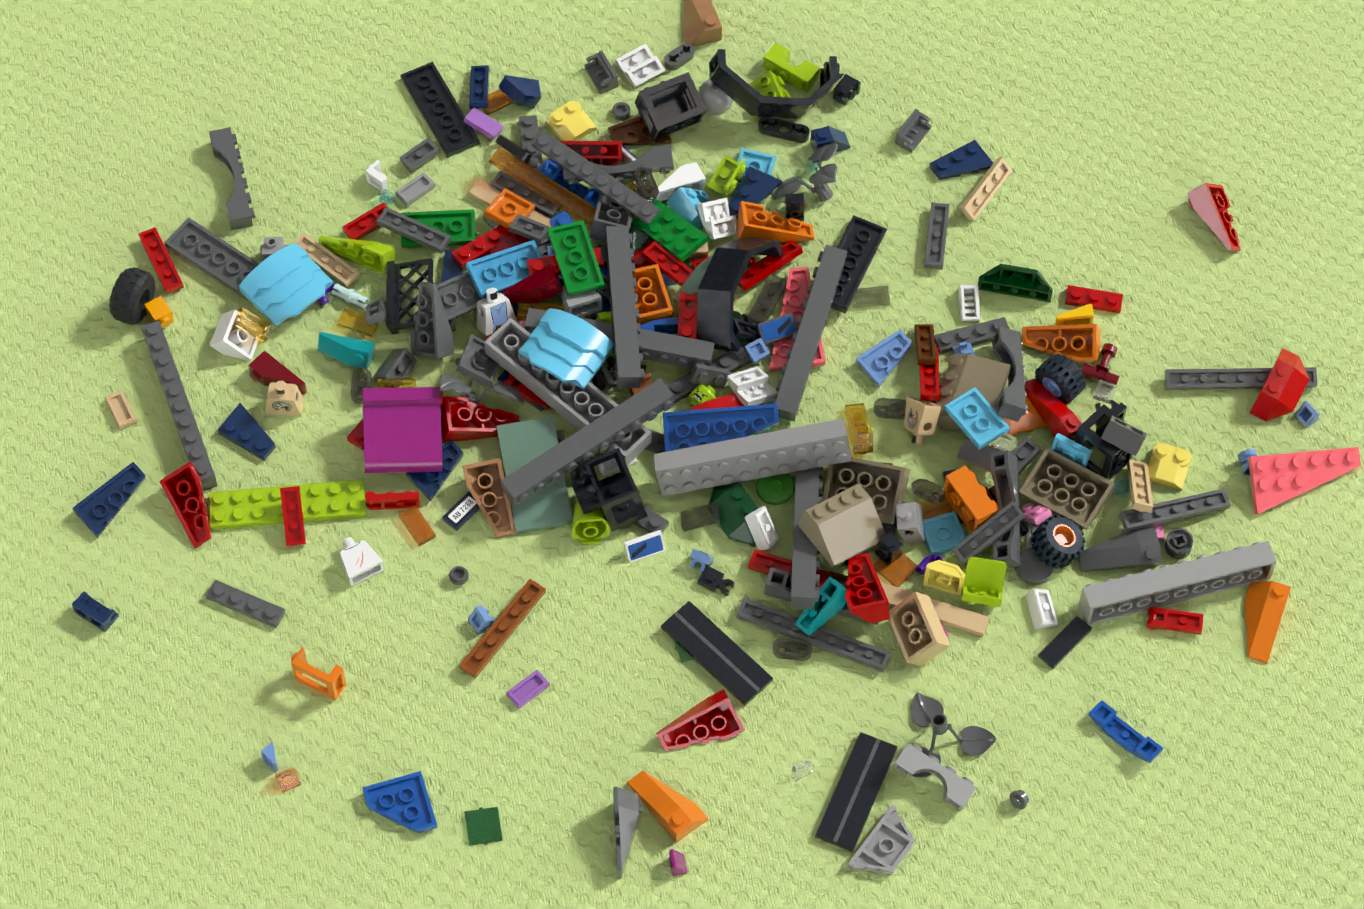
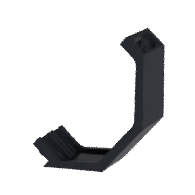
[709,49,844,119]
[697,237,783,352]

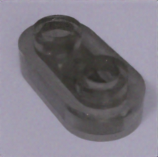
[633,167,659,202]
[351,368,372,404]
[873,398,906,420]
[911,479,946,504]
[772,637,812,661]

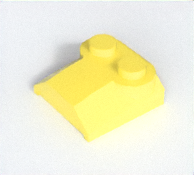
[546,101,597,141]
[1148,443,1192,491]
[923,560,965,596]

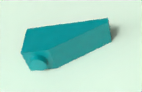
[318,332,375,369]
[795,576,846,635]

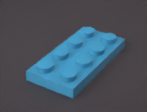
[465,240,542,298]

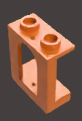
[291,647,346,701]

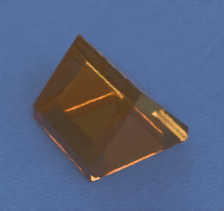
[275,767,301,793]

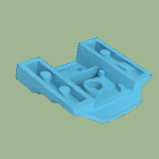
[239,243,334,326]
[519,308,614,389]

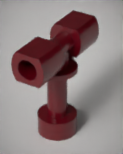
[1081,343,1120,390]

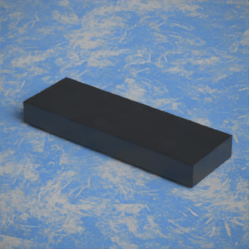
[1038,616,1092,669]

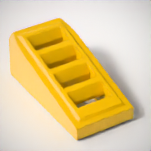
[1055,304,1094,325]

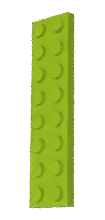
[209,479,367,530]

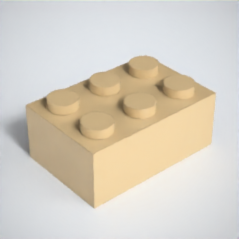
[889,592,950,666]

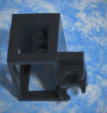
[634,72,707,141]
[1075,400,1133,481]
[570,448,648,531]

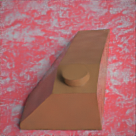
[683,0,722,47]
[462,458,516,538]

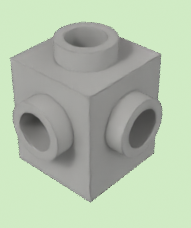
[260,237,288,261]

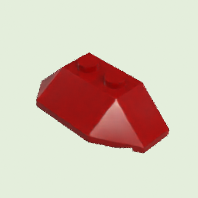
[549,141,622,173]
[1249,348,1310,422]

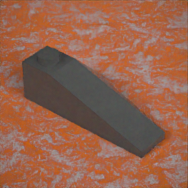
[589,193,632,241]

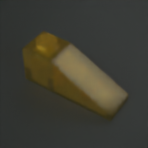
[845,403,873,455]

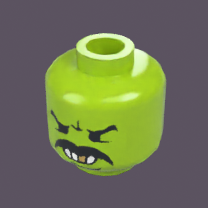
[688,384,716,408]

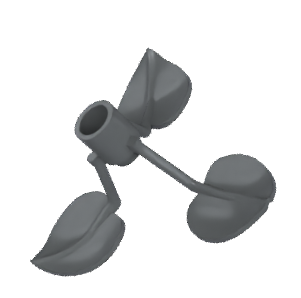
[774,143,838,201]
[440,358,524,405]
[911,692,996,778]

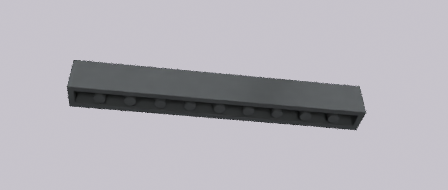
[605,226,644,388]
[771,245,847,422]
[524,308,715,369]
[141,321,217,491]
[501,378,674,506]
[790,467,823,610]

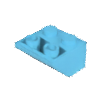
[667,187,709,229]

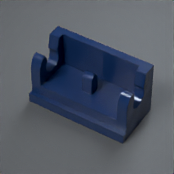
[72,591,119,632]

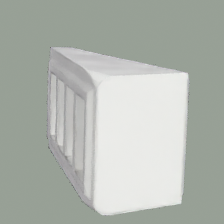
[958,285,980,322]

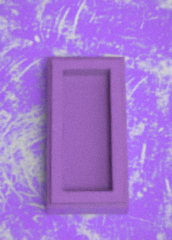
[463,108,504,140]
[506,670,550,709]

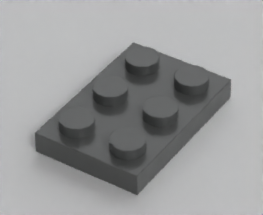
[456,334,499,387]

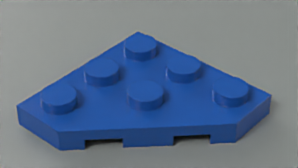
[362,771,438,833]

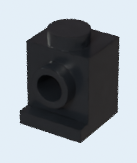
[833,74,861,105]
[784,193,805,221]
[875,532,904,566]

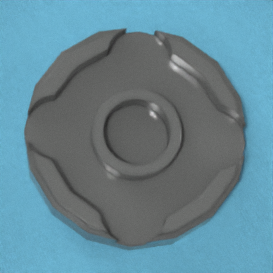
[1015,547,1054,585]

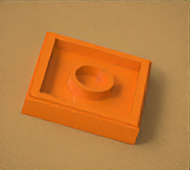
[484,188,535,229]

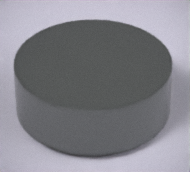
[612,102,630,121]

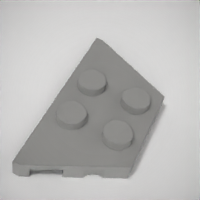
[848,804,915,875]

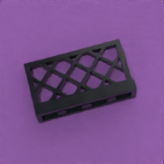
[386,258,433,335]

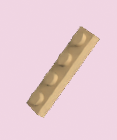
[960,157,1012,221]
[292,233,359,288]
[1127,459,1153,513]

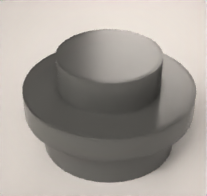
[449,566,469,585]
[1010,790,1029,810]

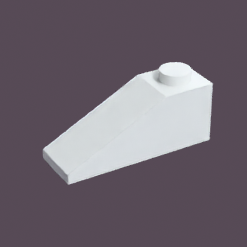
[652,162,706,202]

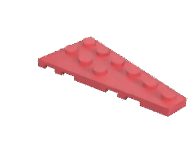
[769,267,825,372]
[1248,447,1361,515]

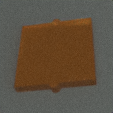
[873,553,917,587]

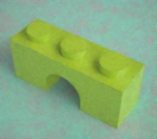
[763,42,820,92]

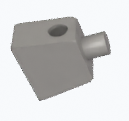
[561,283,602,317]
[896,502,925,544]

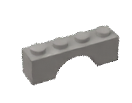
[893,743,976,811]

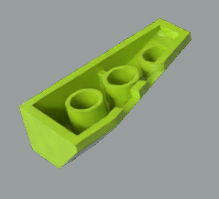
[318,236,396,276]

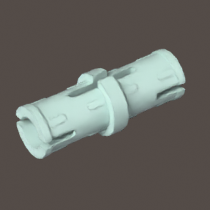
[332,283,370,309]

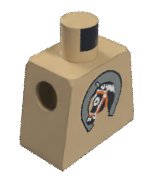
[265,381,304,416]
[904,397,941,444]

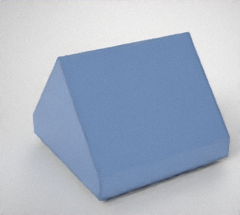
[1294,401,1319,428]

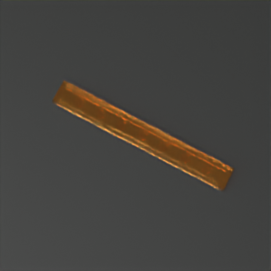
[489,147,596,227]

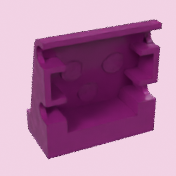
[362,387,442,473]

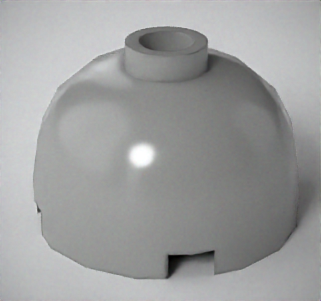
[698,79,733,115]

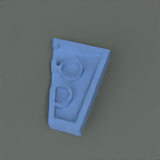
[856,330,912,388]

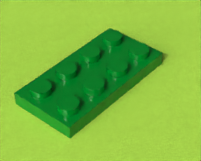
[631,200,709,262]
[401,209,476,248]
[547,220,605,296]

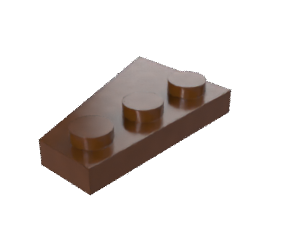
[607,116,672,146]

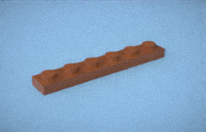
[459,579,546,679]

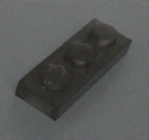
[748,274,787,324]

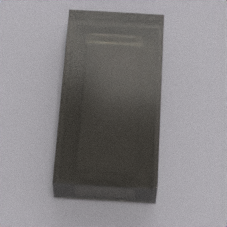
[852,286,890,308]
[681,502,720,532]

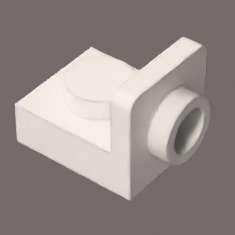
[366,160,388,193]

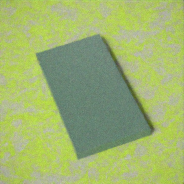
[497,416,573,534]

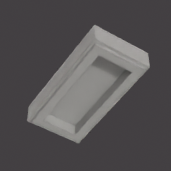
[395,172,436,207]

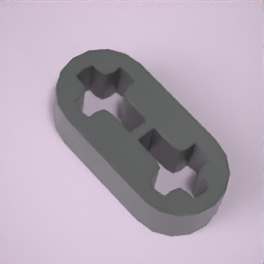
[665,43,694,70]

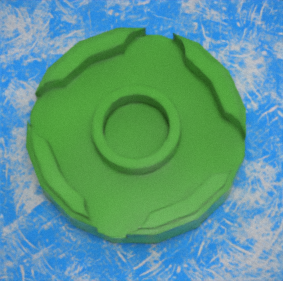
[756,473,794,505]

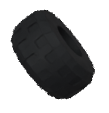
[109,267,155,325]

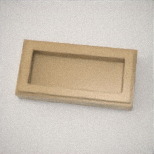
[105,390,138,430]

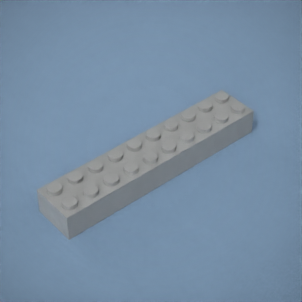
[485,318,652,465]
[653,418,852,496]
[1078,541,1277,625]

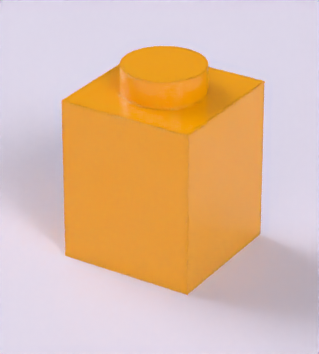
[144,296,174,328]

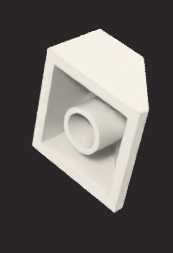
[210,309,263,361]

